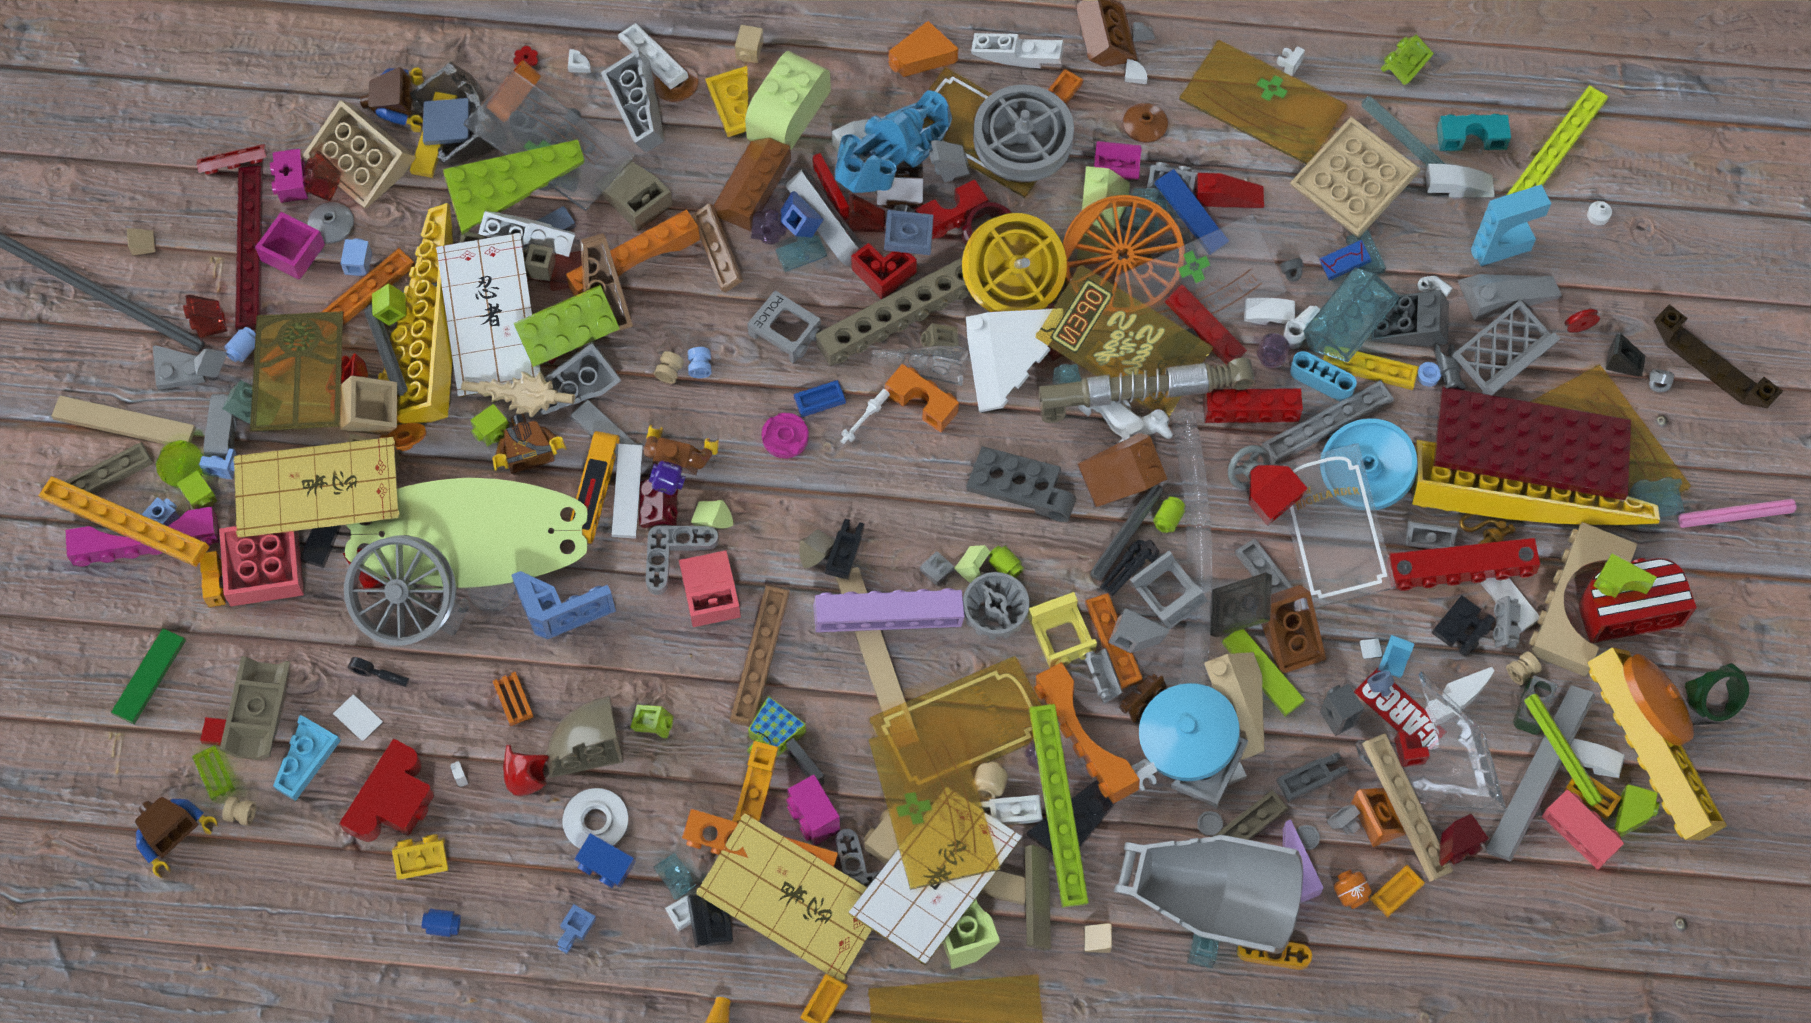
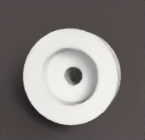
[1587,201,1612,225]

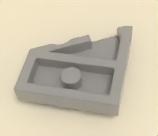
[153,346,205,390]

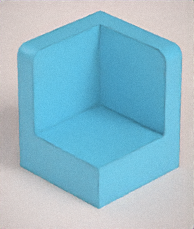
[1378,635,1415,678]

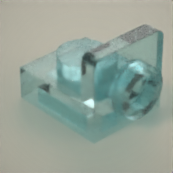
[653,853,696,899]

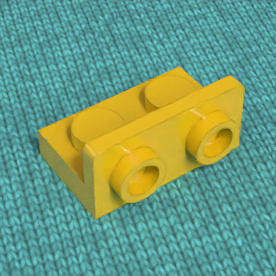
[392,834,449,880]

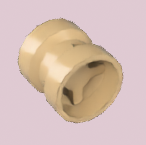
[654,351,684,384]
[1506,651,1542,685]
[222,796,256,826]

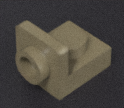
[921,323,959,354]

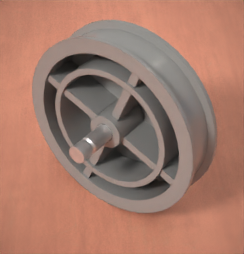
[973,85,1074,182]

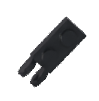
[825,519,865,580]

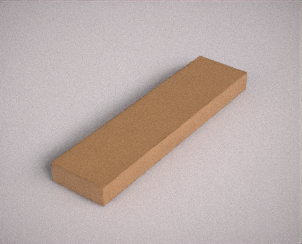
[691,204,744,293]

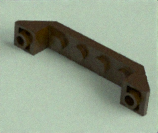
[1654,304,1783,408]

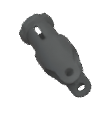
[1434,344,1466,390]

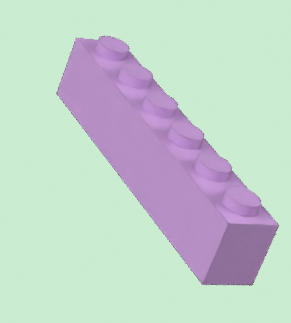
[813,588,964,632]

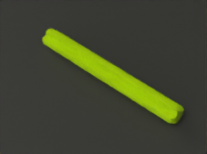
[1524,693,1602,806]

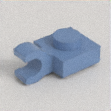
[557,904,596,954]

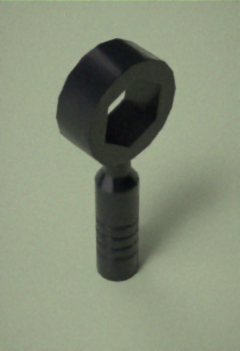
[347,657,409,687]

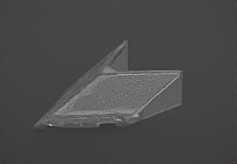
[1355,671,1507,812]

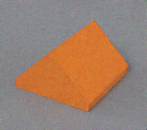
[1351,788,1406,847]

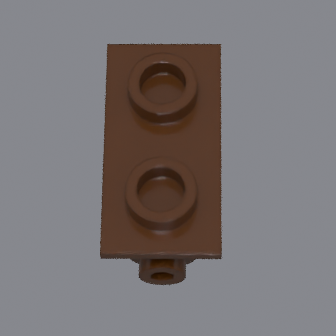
[1119,674,1167,723]

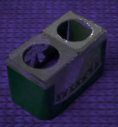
[1513,675,1558,735]

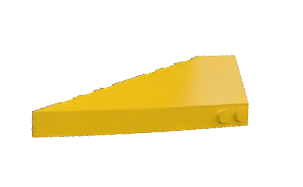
[377,203,453,423]
[1412,440,1660,525]

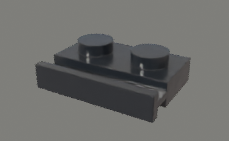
[687,895,733,948]

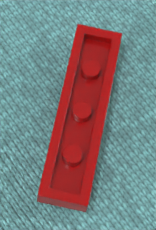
[1164,284,1247,365]

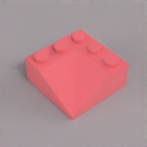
[219,526,304,606]

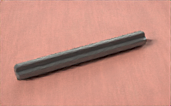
[364,305,407,396]
[1090,484,1163,581]

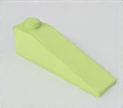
[1077,166,1130,260]
[942,898,1000,969]

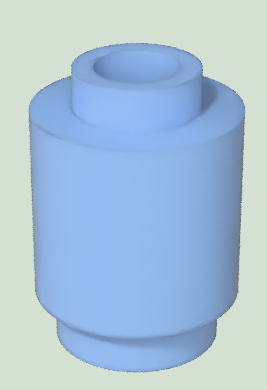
[225,327,256,362]

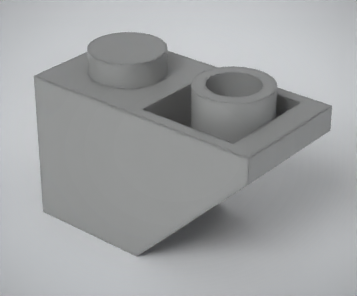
[929,140,971,183]
[1108,608,1170,653]

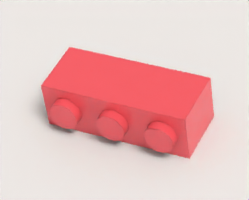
[1542,789,1624,870]

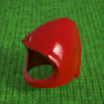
[503,744,549,796]

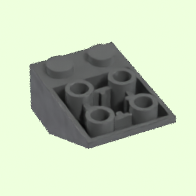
[1372,289,1449,347]

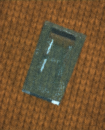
[1187,933,1219,969]

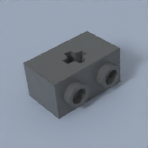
[1320,684,1364,737]

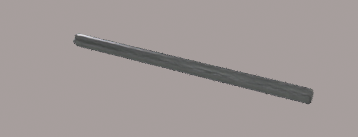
[0,232,205,352]

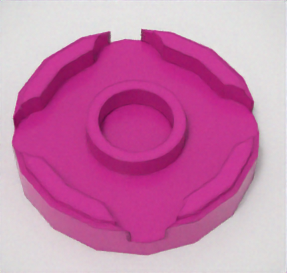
[761,413,809,459]

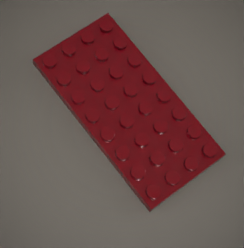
[1433,386,1631,500]

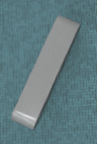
[786,169,863,266]

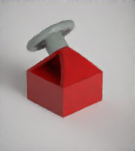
[1228,445,1308,526]

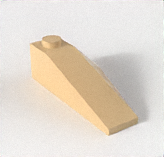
[1204,652,1265,760]

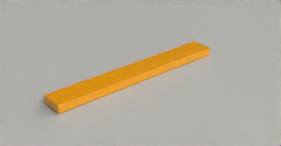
[38,476,209,567]

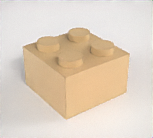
[341,376,397,436]

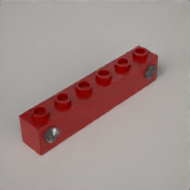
[1387,538,1540,591]

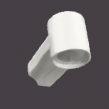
[1282,305,1325,349]

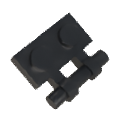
[1432,595,1495,656]

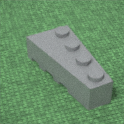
[601,49,665,153]

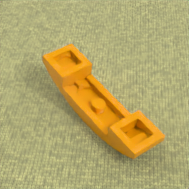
[729,741,779,839]

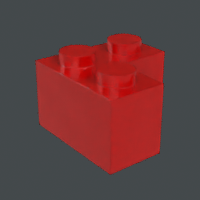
[851,243,917,300]

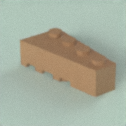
[581,233,633,333]

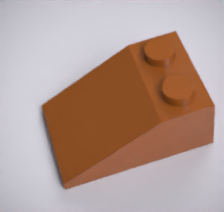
[1078,433,1167,507]
[1255,585,1327,674]

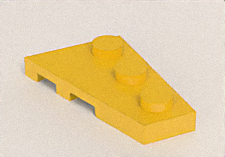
[705,66,748,137]

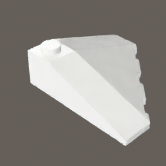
[966,308,1064,412]

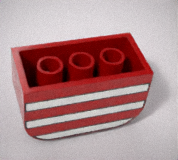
[1579,558,1697,644]

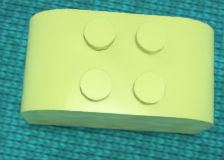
[745,51,831,149]

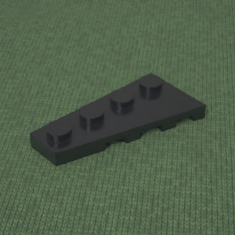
[1027,780,1117,855]

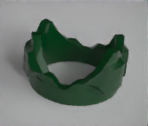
[1685,663,1749,721]

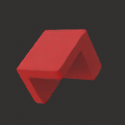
[1394,731,1429,767]

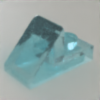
[776,235,827,272]

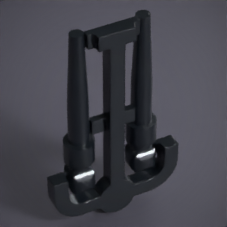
[1100,540,1159,596]

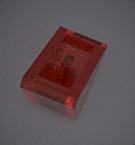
[849,194,885,232]

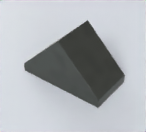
[1605,333,1646,377]

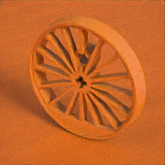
[1063,195,1186,318]

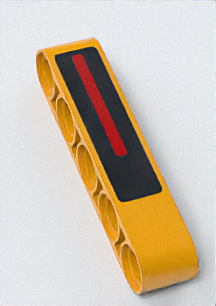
[568,431,620,544]

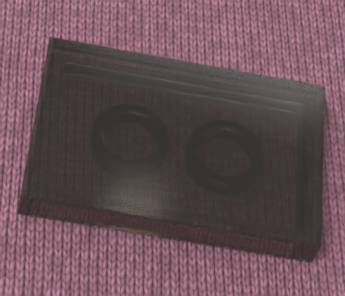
[1210,573,1272,637]

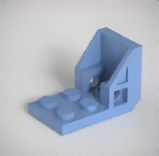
[511,571,616,639]

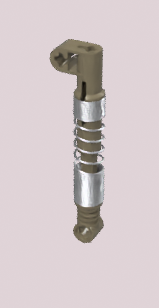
[1039,358,1255,423]

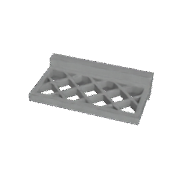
[1452,300,1560,396]

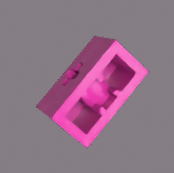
[270,149,308,203]

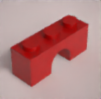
[915,179,989,239]

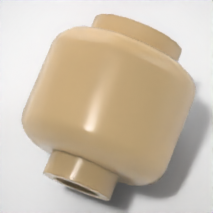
[972,762,1008,801]

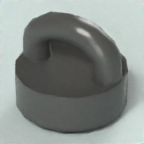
[1280,258,1304,282]

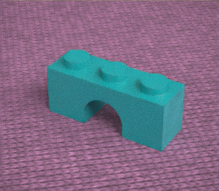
[1437,114,1511,151]

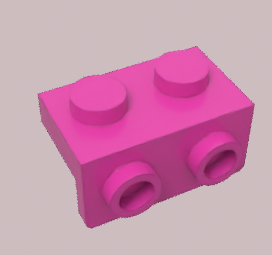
[1094,141,1142,180]

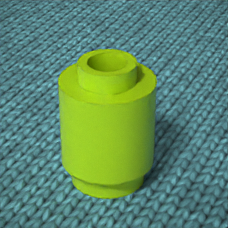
[1153,496,1185,533]
[988,545,1024,578]

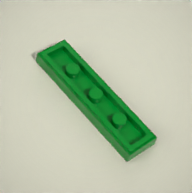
[111,628,186,725]

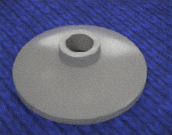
[308,202,354,243]

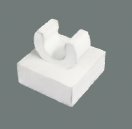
[1277,46,1305,78]
[1131,759,1157,791]

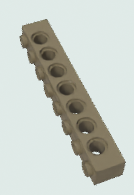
[816,258,969,366]

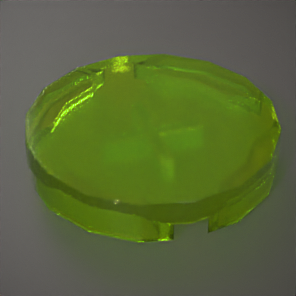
[156,440,204,488]

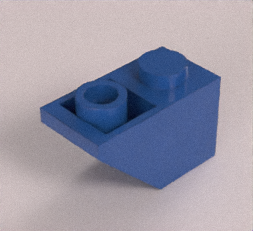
[781,191,824,238]

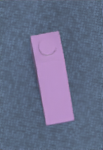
[1282,820,1323,903]

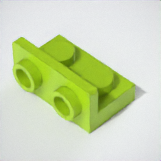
[1380,34,1434,85]

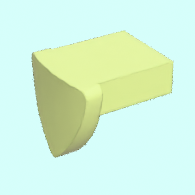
[691,500,733,528]
[954,545,991,583]

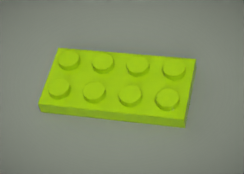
[513,285,620,367]

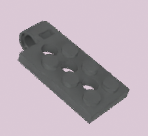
[966,446,1077,522]

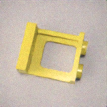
[1028,592,1097,668]

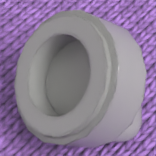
[1649,369,1675,393]

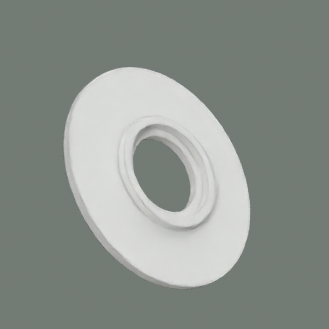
[562,788,628,849]

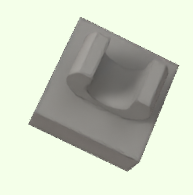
[920,551,954,586]
[1327,805,1360,834]

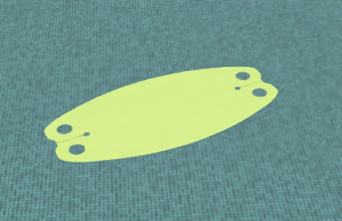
[345,478,588,588]

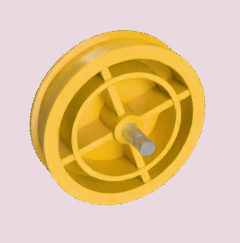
[962,213,1067,312]

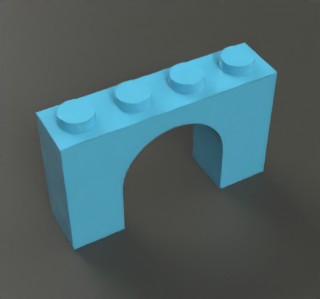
[1471,184,1551,266]

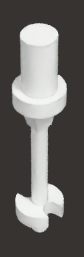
[841,389,890,444]

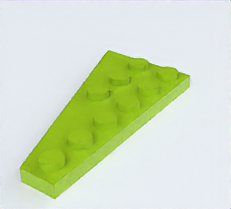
[443,140,584,235]

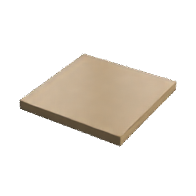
[1290,117,1420,238]

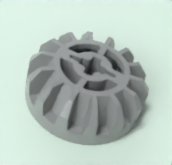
[963,572,1029,640]

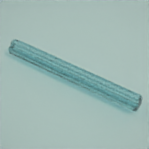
[1361,96,1445,166]

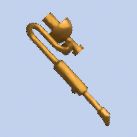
[1459,513,1516,544]

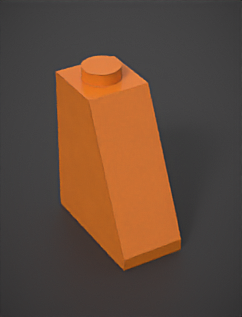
[888,21,958,77]

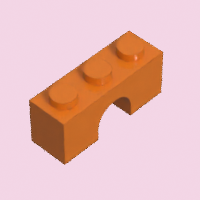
[885,364,959,432]

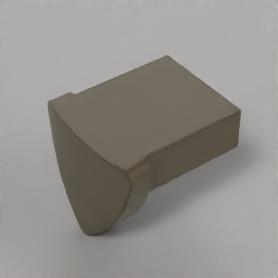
[799,529,835,568]

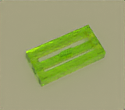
[192,745,236,801]

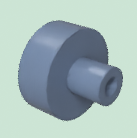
[1367,671,1394,697]

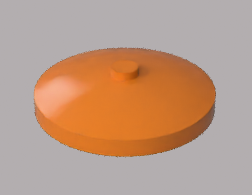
[1623,654,1694,746]

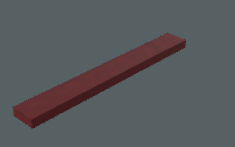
[235,166,263,331]

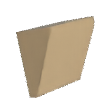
[127,228,156,256]
[1085,923,1112,953]

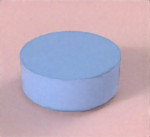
[1417,362,1441,387]

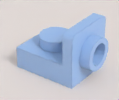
[199,448,238,480]

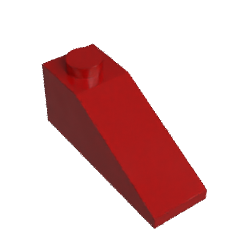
[1195,173,1264,208]

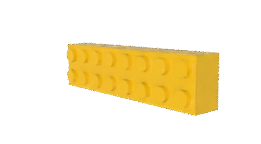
[1587,647,1727,840]

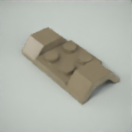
[220,656,291,760]

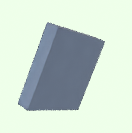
[423,98,470,145]
[884,210,933,255]

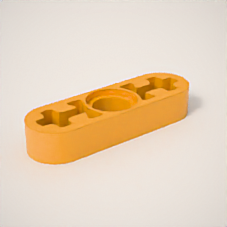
[1236,942,1312,970]

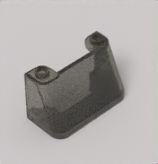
[410,62,506,167]

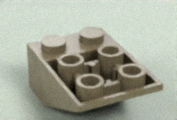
[594,160,673,231]

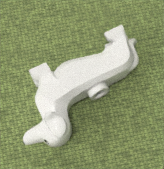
[1078,400,1174,443]

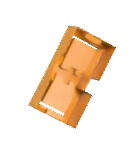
[200,551,226,607]

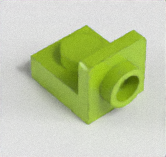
[630,705,674,738]

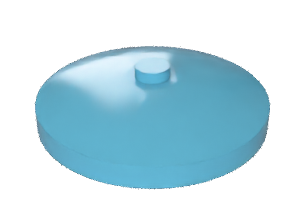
[1320,418,1418,511]
[1139,683,1240,781]

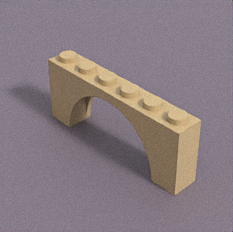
[1529,522,1637,677]

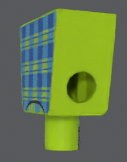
[747,696,806,757]

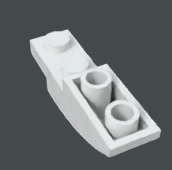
[971,33,1064,69]
[478,211,575,257]

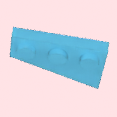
[273,715,341,801]

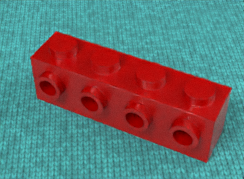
[1203,388,1303,423]

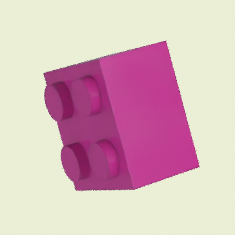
[255,212,325,280]
[786,775,840,846]

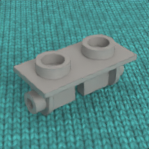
[1493,596,1521,649]
[1085,648,1123,704]

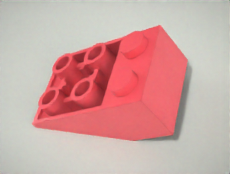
[679,550,741,627]

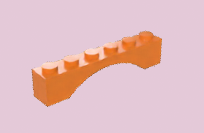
[566,209,700,296]
[1034,662,1140,804]

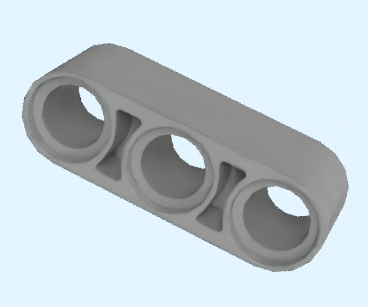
[204,394,238,458]

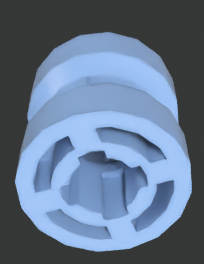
[688,347,712,378]

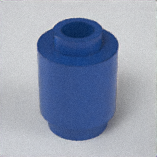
[422,908,461,937]

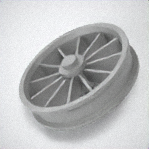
[344,535,457,646]

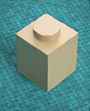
[735,25,764,63]

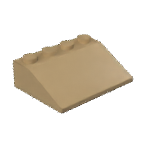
[303,100,416,209]

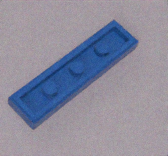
[1154,169,1228,256]

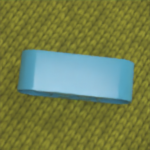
[1290,351,1357,401]

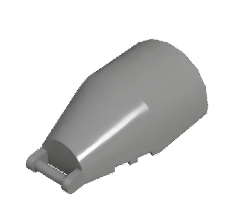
[1114,835,1303,954]

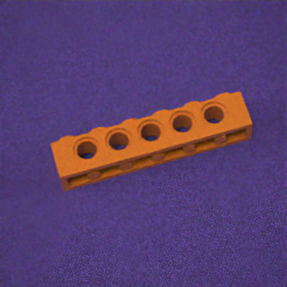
[682,809,838,867]

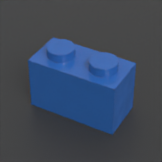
[574,833,636,888]

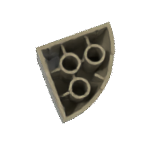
[547,696,623,778]

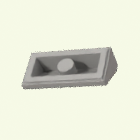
[1405,520,1458,549]

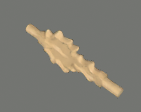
[461,372,575,417]

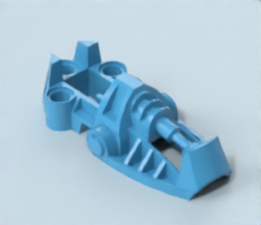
[835,90,952,193]

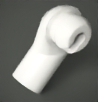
[1418,276,1453,297]

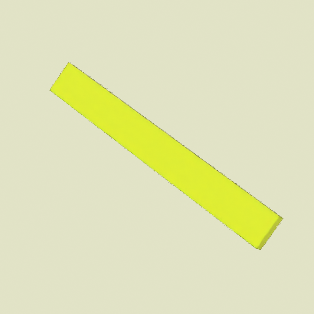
[1507,85,1609,195]

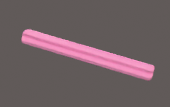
[1678,499,1796,528]

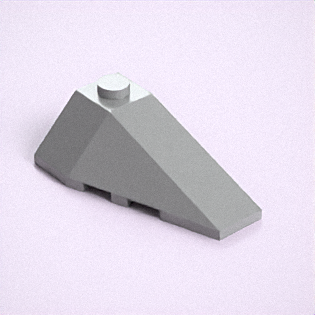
[526,341,621,419]

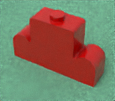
[339,738,434,842]

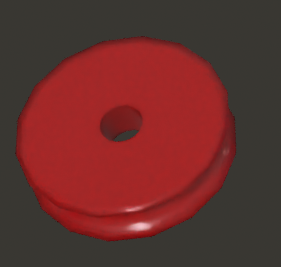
[1564,309,1601,333]

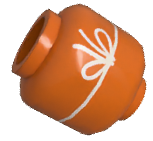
[1333,869,1372,909]

